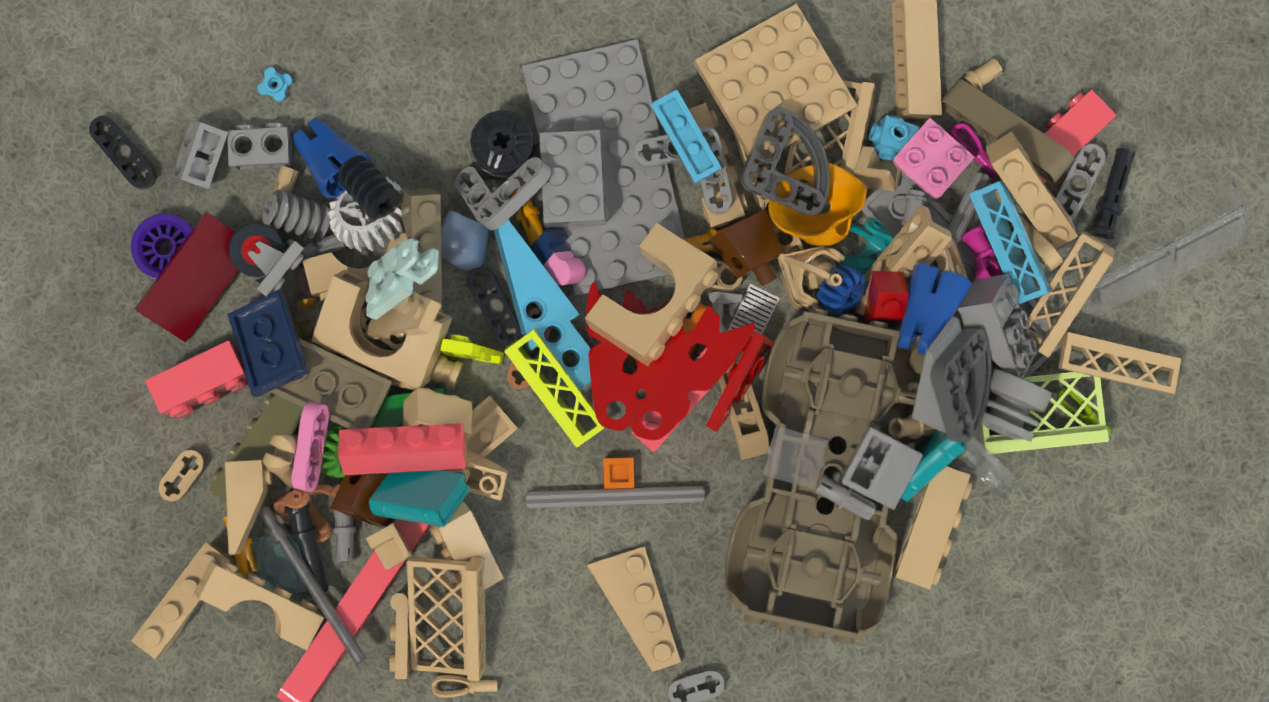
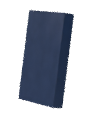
[228,289,309,398]

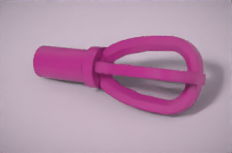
[949,123,998,178]

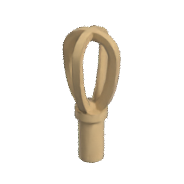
[432,675,497,698]

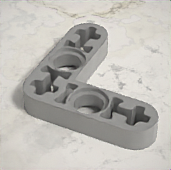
[634,127,732,214]
[455,157,551,230]

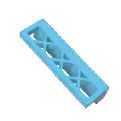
[969,180,1052,304]

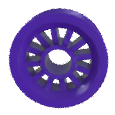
[131,214,193,279]

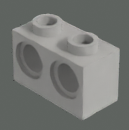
[171,121,228,189]
[227,123,293,171]

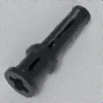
[1088,148,1135,240]
[284,501,329,592]

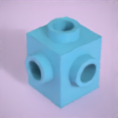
[869,116,919,161]

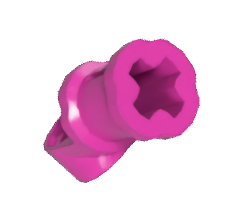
[961,226,1003,280]

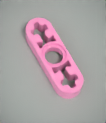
[292,402,329,492]

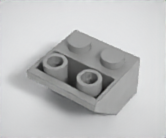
[839,426,923,509]

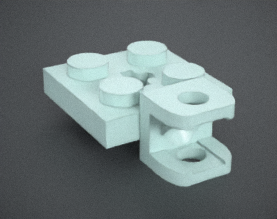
[366,238,439,320]

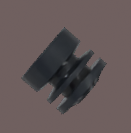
[470,110,536,181]

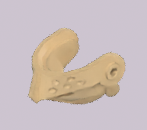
[777,246,845,310]

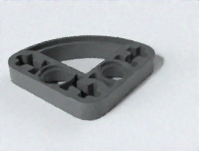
[740,108,830,216]
[930,328,991,442]

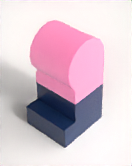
[530,228,586,286]

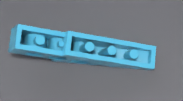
[494,220,591,391]

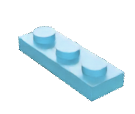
[651,89,722,184]

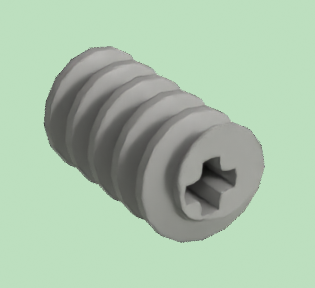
[262,190,331,239]

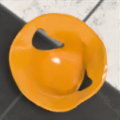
[769,163,867,246]

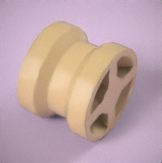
[430,355,464,391]

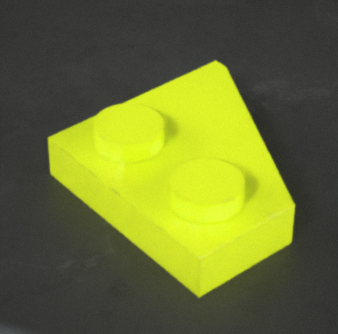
[441,335,504,365]

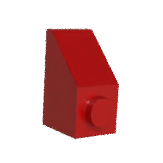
[863,271,909,324]

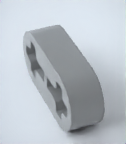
[668,670,724,702]

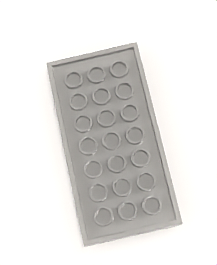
[522,39,685,297]

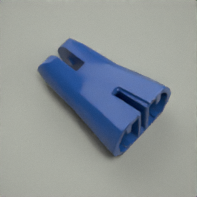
[291,117,372,198]
[898,263,972,355]

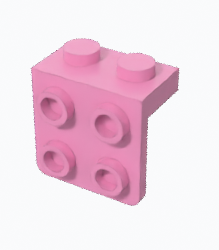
[893,118,975,199]

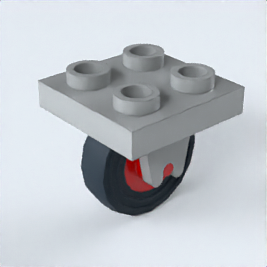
[228,223,304,296]

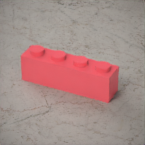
[1040,90,1116,183]
[338,423,467,475]

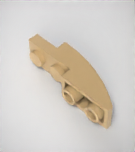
[442,450,508,501]

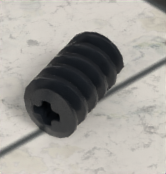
[338,155,401,218]

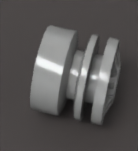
[981,368,1052,442]

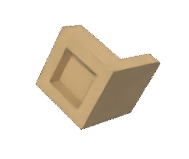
[854,146,902,191]
[366,523,413,569]

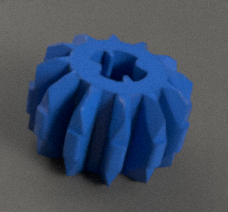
[816,263,867,316]

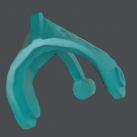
[836,217,894,275]

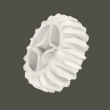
[328,177,403,252]

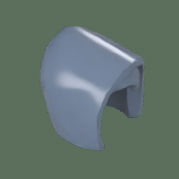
[441,210,490,270]

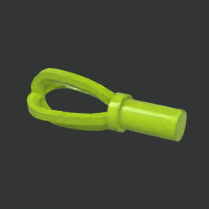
[1056,388,1112,436]

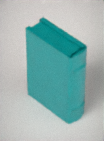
[901,429,966,502]
[369,470,470,527]

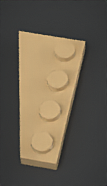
[364,292,441,340]
[587,547,681,672]

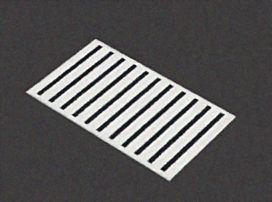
[727,284,780,336]

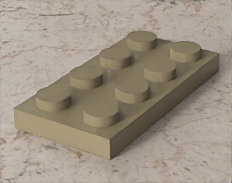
[270,338,393,429]

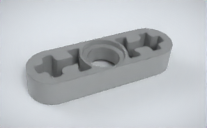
[1055,144,1105,221]

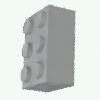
[539,130,605,228]

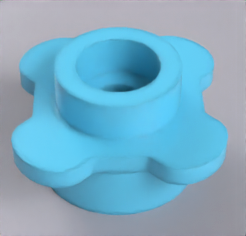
[257,67,292,102]

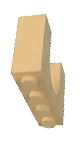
[585,223,719,366]
[311,270,452,390]

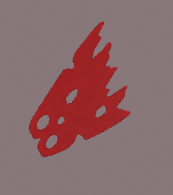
[586,283,756,441]

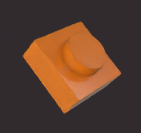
[603,458,634,489]

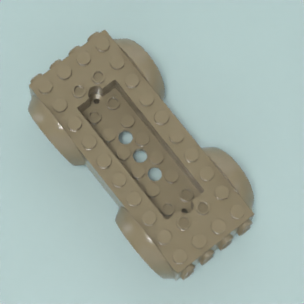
[724,308,925,645]

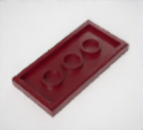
[135,211,238,343]

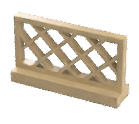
[784,80,876,196]
[407,557,487,681]

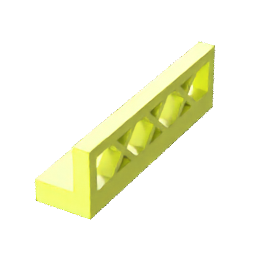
[504,329,605,448]

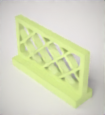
[982,372,1109,454]

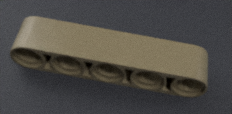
[941,79,1074,184]

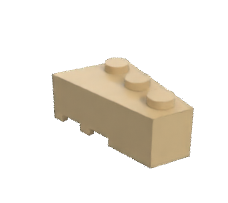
[429,501,504,590]

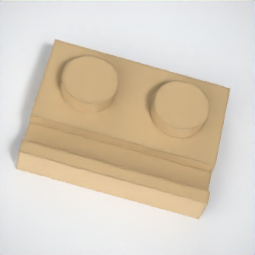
[466,396,518,458]

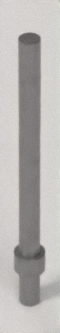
[259,506,367,665]

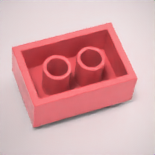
[145,341,249,419]

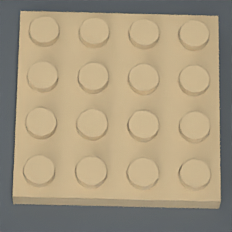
[693,4,857,164]

